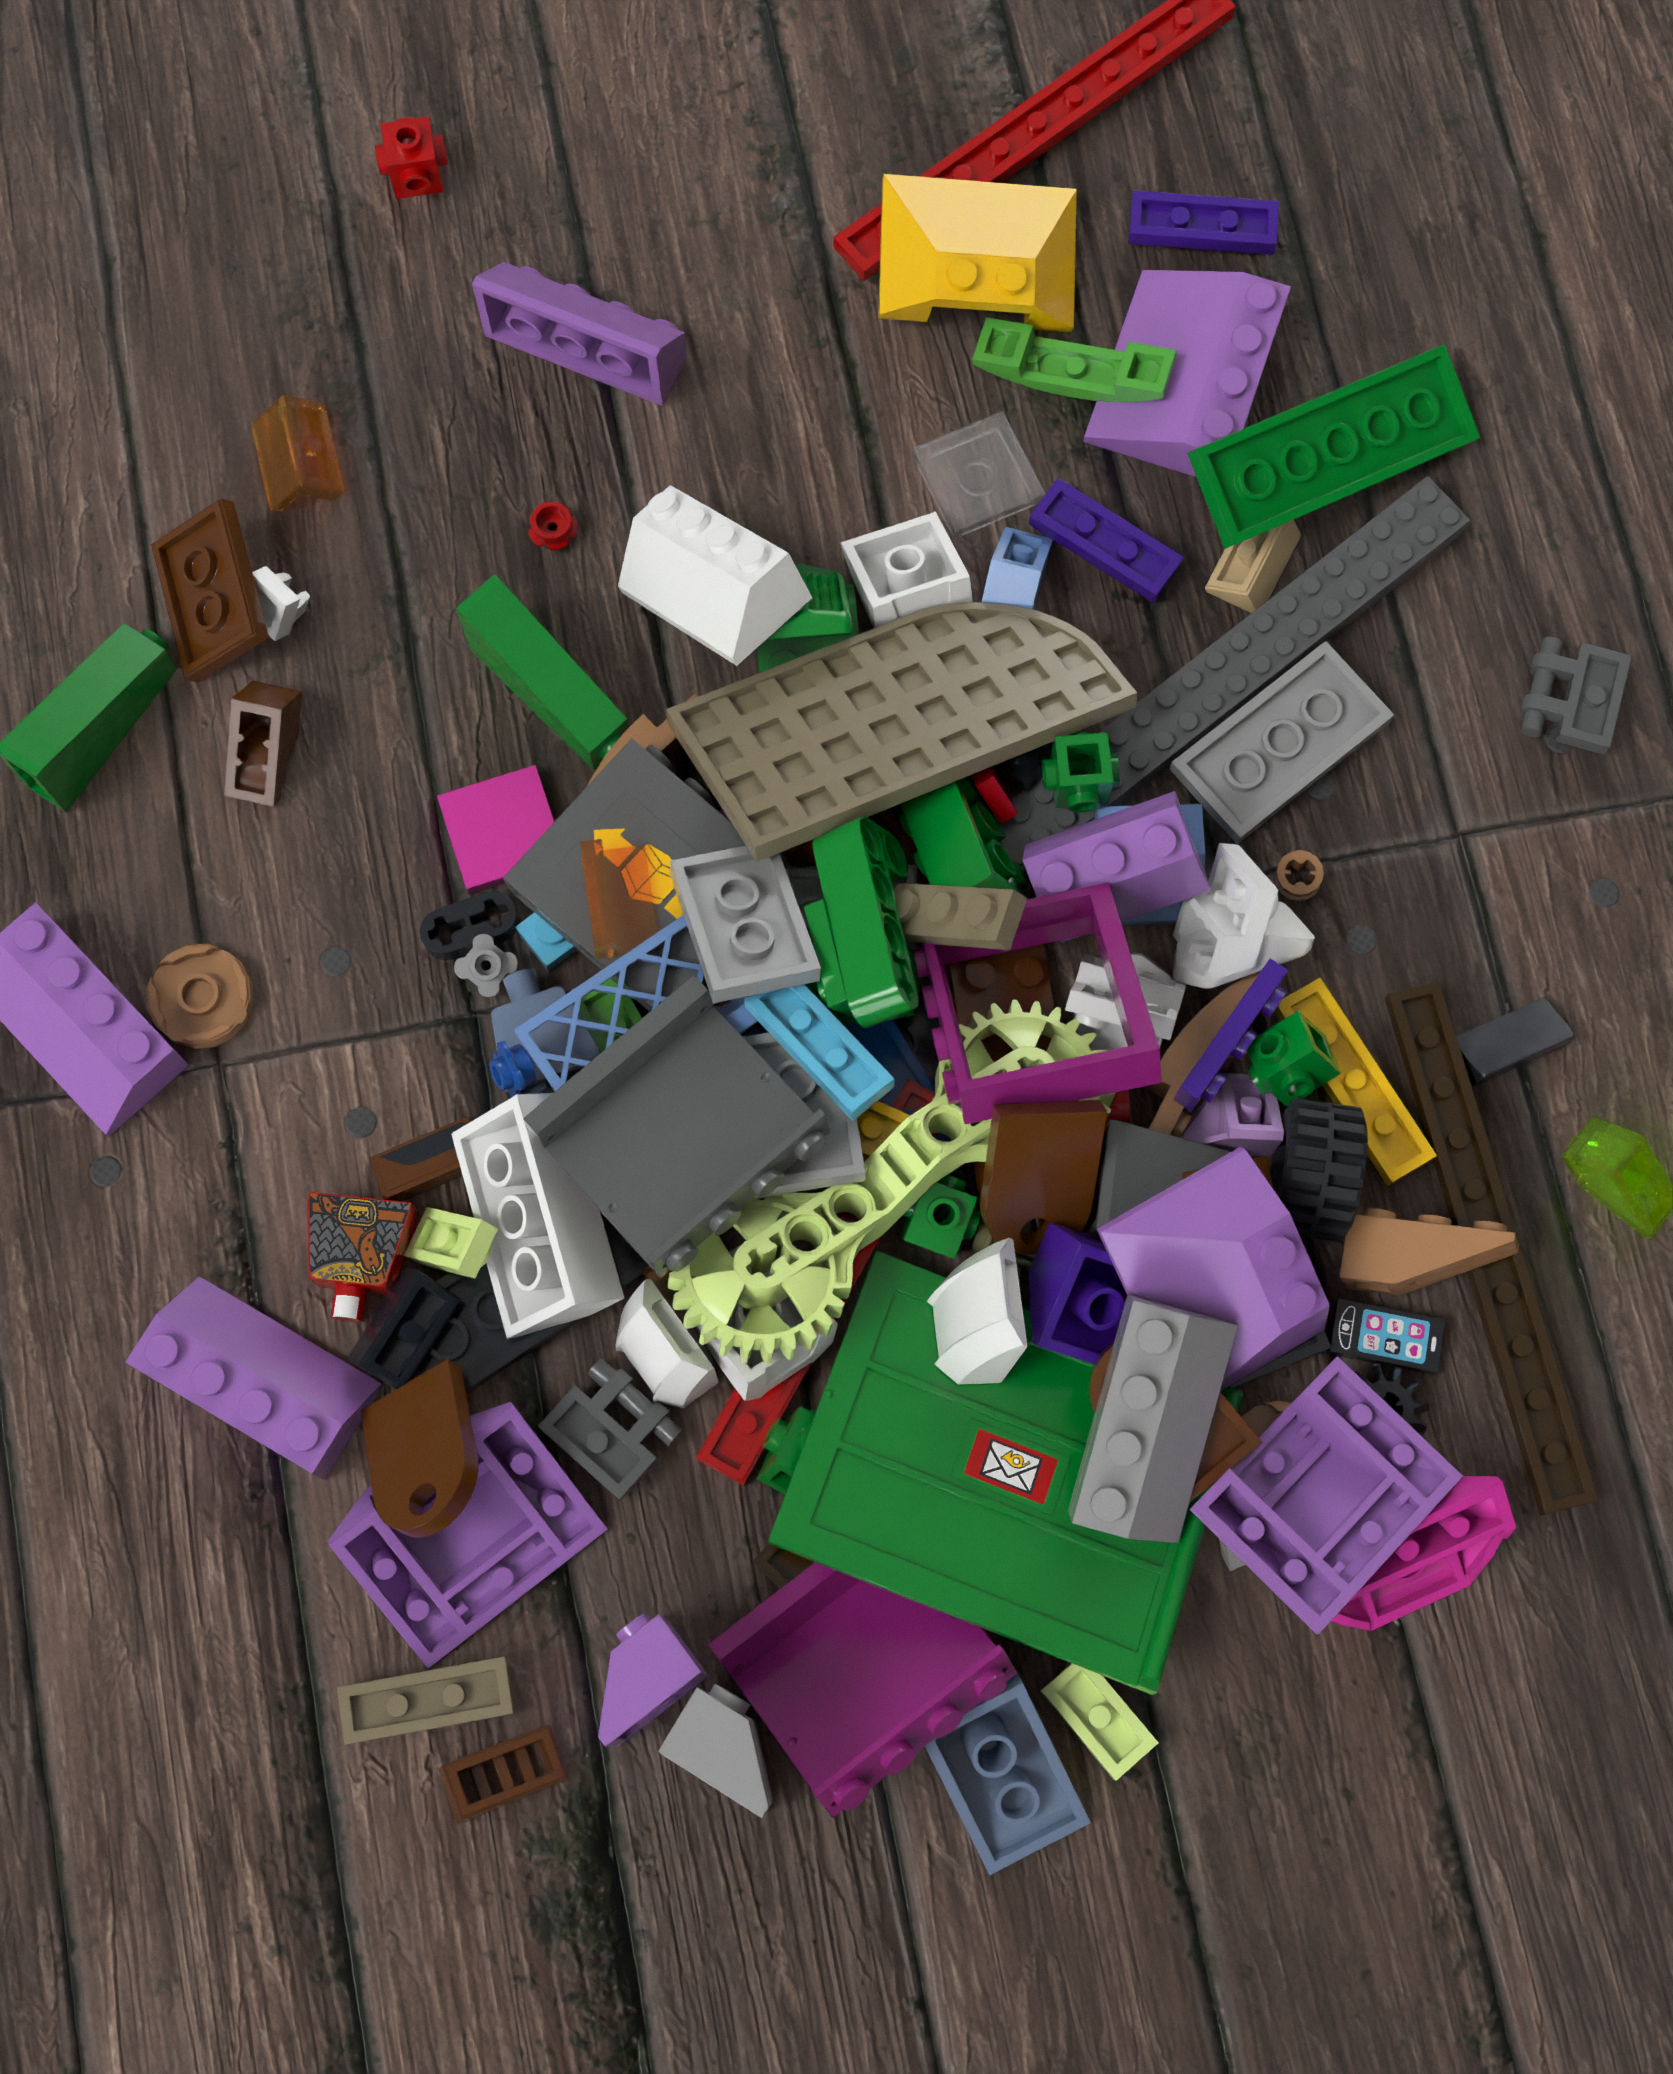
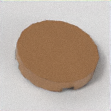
[146,944,254,1049]

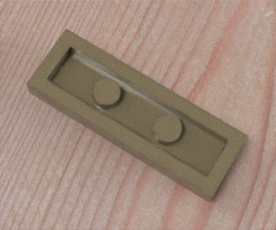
[894,883,1027,950]
[337,1656,516,1745]

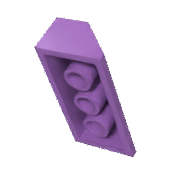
[472,262,687,406]
[0,902,189,1137]
[125,1276,383,1480]

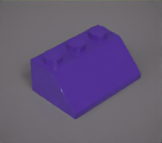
[1029,1222,1127,1364]

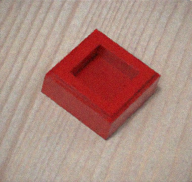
[972,766,1018,823]

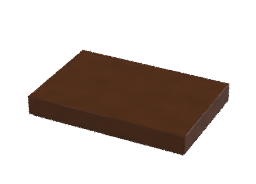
[151,498,269,682]

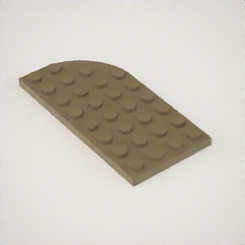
[666,602,1137,862]

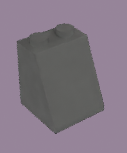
[1083,1120,1230,1239]

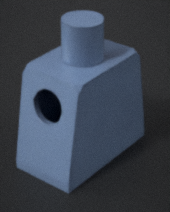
[491,969,600,1099]

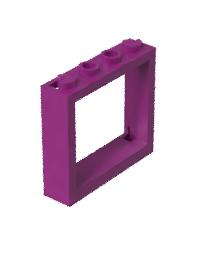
[912,882,1162,1124]

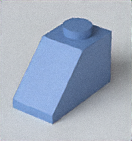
[982,527,1053,610]

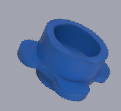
[489,1041,536,1098]

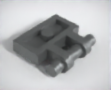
[1520,637,1632,755]
[538,1358,683,1501]

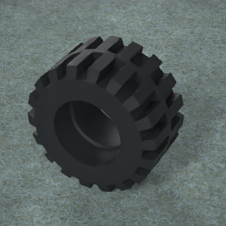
[1270,1097,1368,1242]

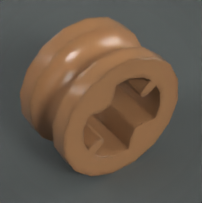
[1275,850,1324,901]

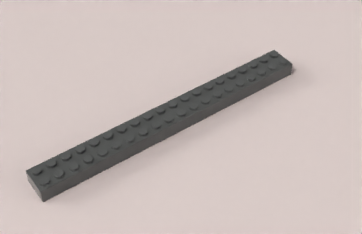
[993,476,1470,877]

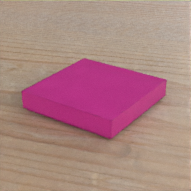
[437,765,554,894]

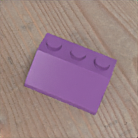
[1023,791,1211,943]
[598,1613,709,1747]

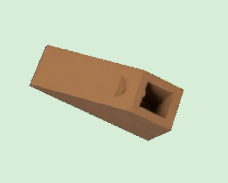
[1340,1208,1519,1295]

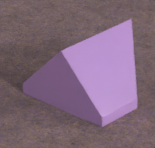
[1181,1073,1284,1157]

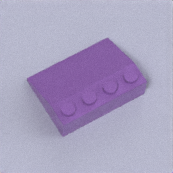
[1083,270,1291,477]

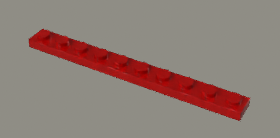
[833,0,1236,281]

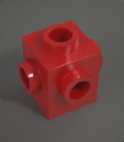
[375,116,448,199]

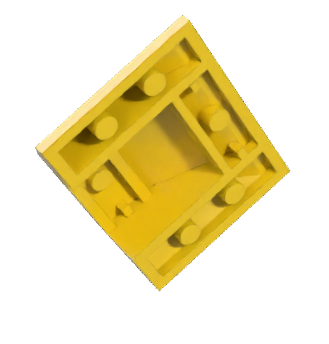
[878,174,1077,333]

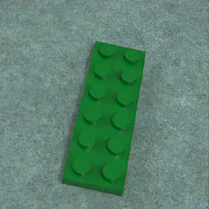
[1187,344,1480,549]

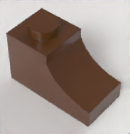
[224,681,302,806]

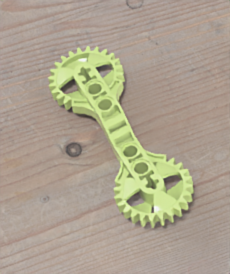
[668,1000,1115,1364]

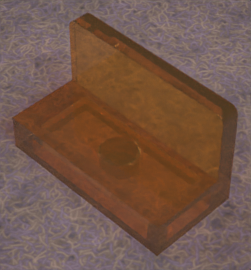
[252,394,345,512]
[580,839,659,959]

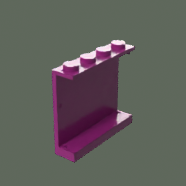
[708,1562,1017,1818]

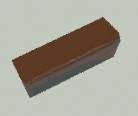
[369,1116,471,1202]

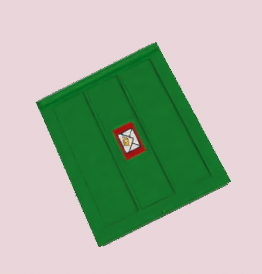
[767,1250,1244,1695]

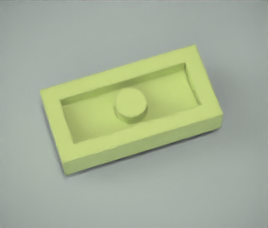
[404,1207,498,1279]
[1040,1663,1159,1781]

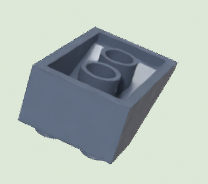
[925,1655,1091,1875]

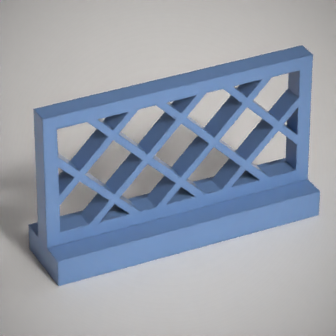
[513,915,759,1091]

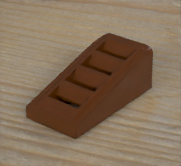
[439,1724,568,1825]

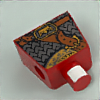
[308,1192,420,1323]

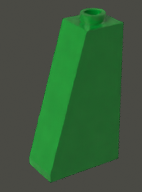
[456,574,629,771]
[0,623,177,813]

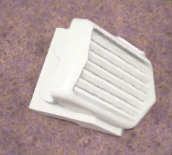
[1172,843,1315,989]
[1065,953,1187,1051]

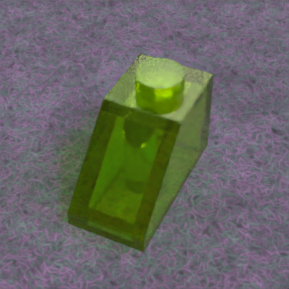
[1561,1116,1673,1239]

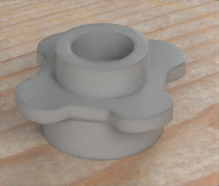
[454,934,518,997]

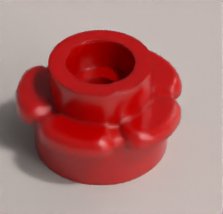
[528,501,578,551]

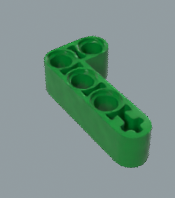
[812,816,919,1028]

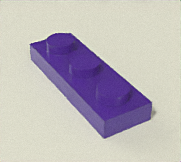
[1128,190,1279,255]
[1029,478,1184,603]
[1173,958,1288,1111]

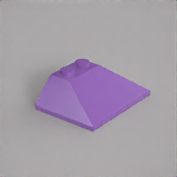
[1097,1147,1330,1391]
[1190,1356,1463,1635]
[327,1402,608,1668]

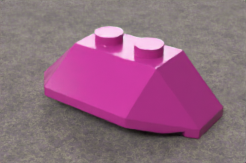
[1331,1476,1516,1631]

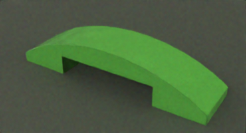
[972,317,1177,402]

